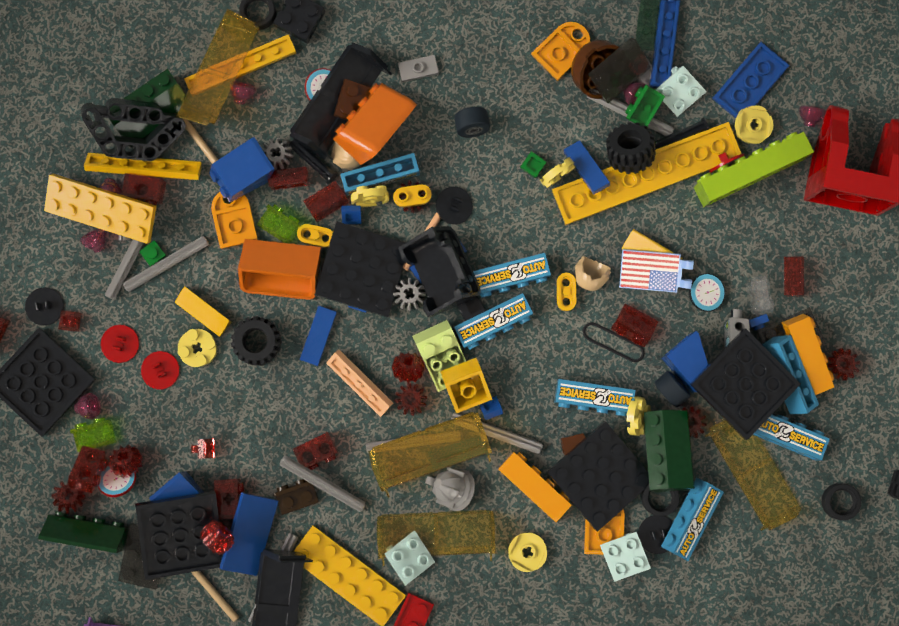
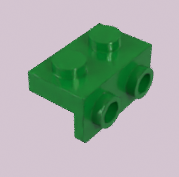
[625,84,665,127]

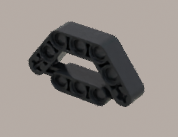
[81,98,186,161]

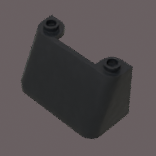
[398,226,481,317]

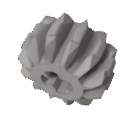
[263,138,293,171]
[393,278,426,311]

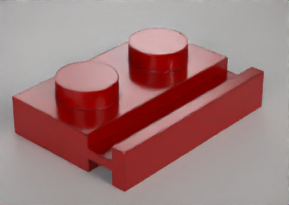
[394,592,434,626]

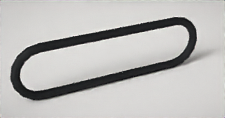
[582,322,644,362]

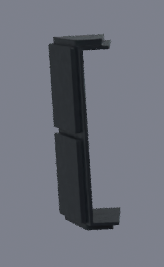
[289,43,392,160]
[252,549,313,626]

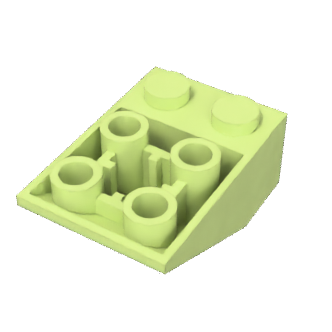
[412,320,466,392]

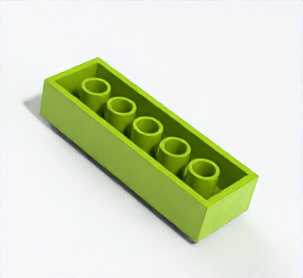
[693,131,814,208]

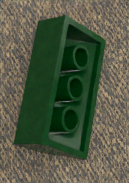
[109,69,193,148]
[644,410,695,492]
[38,511,129,553]

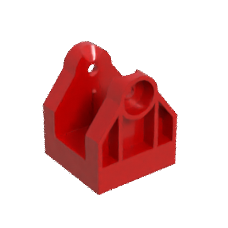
[804,105,899,216]

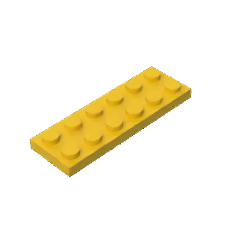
[44,174,157,244]
[294,525,406,626]

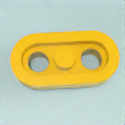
[393,184,432,208]
[297,224,333,248]
[556,273,576,311]

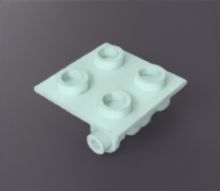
[655,66,707,117]
[384,530,435,586]
[600,531,651,582]

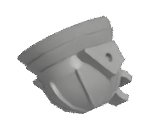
[425,467,475,511]

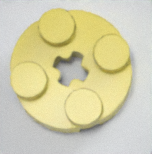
[735,105,773,144]
[540,157,576,188]
[351,185,389,207]
[178,329,217,367]
[627,397,651,436]
[508,532,547,572]

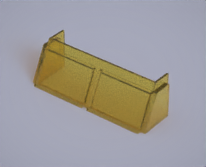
[177,9,259,126]
[368,412,492,498]
[705,419,801,531]
[377,510,496,566]

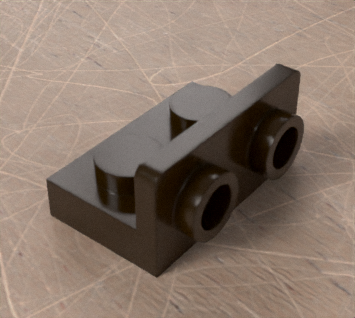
[273,479,319,515]

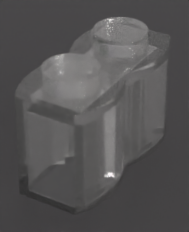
[746,275,774,317]

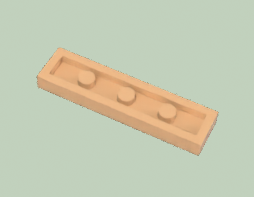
[326,350,394,417]

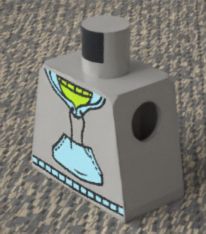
[724,309,750,348]

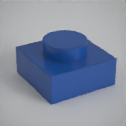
[341,205,362,224]
[749,314,769,331]
[479,396,503,420]

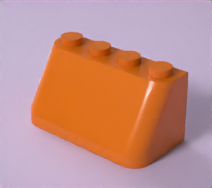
[333,83,417,165]
[238,239,321,300]

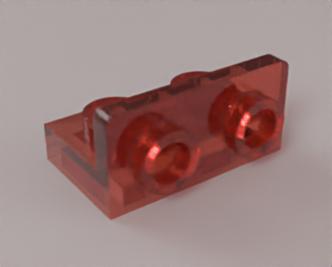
[268,167,309,190]
[611,304,659,347]

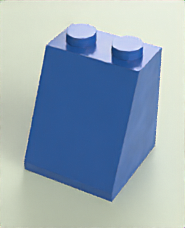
[210,137,274,202]
[661,331,708,393]
[149,471,204,501]

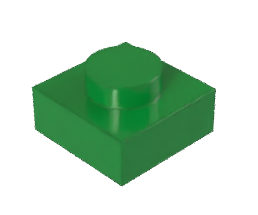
[520,151,547,179]
[139,240,166,267]

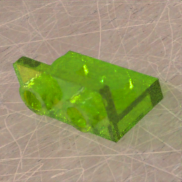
[256,204,300,244]
[70,417,117,453]

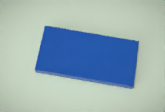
[712,42,790,118]
[219,492,279,576]

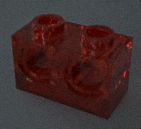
[293,432,339,470]
[68,446,108,493]

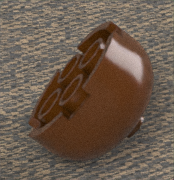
[571,40,629,99]

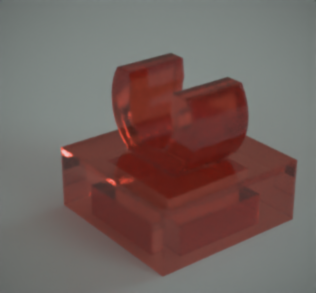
[58,310,82,332]
[191,439,215,459]

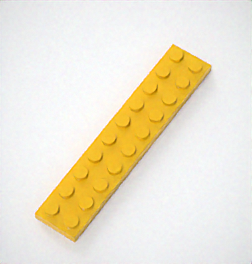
[552,122,742,225]

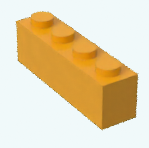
[782,314,834,395]
[498,452,572,522]

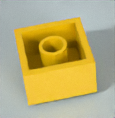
[440,358,493,413]

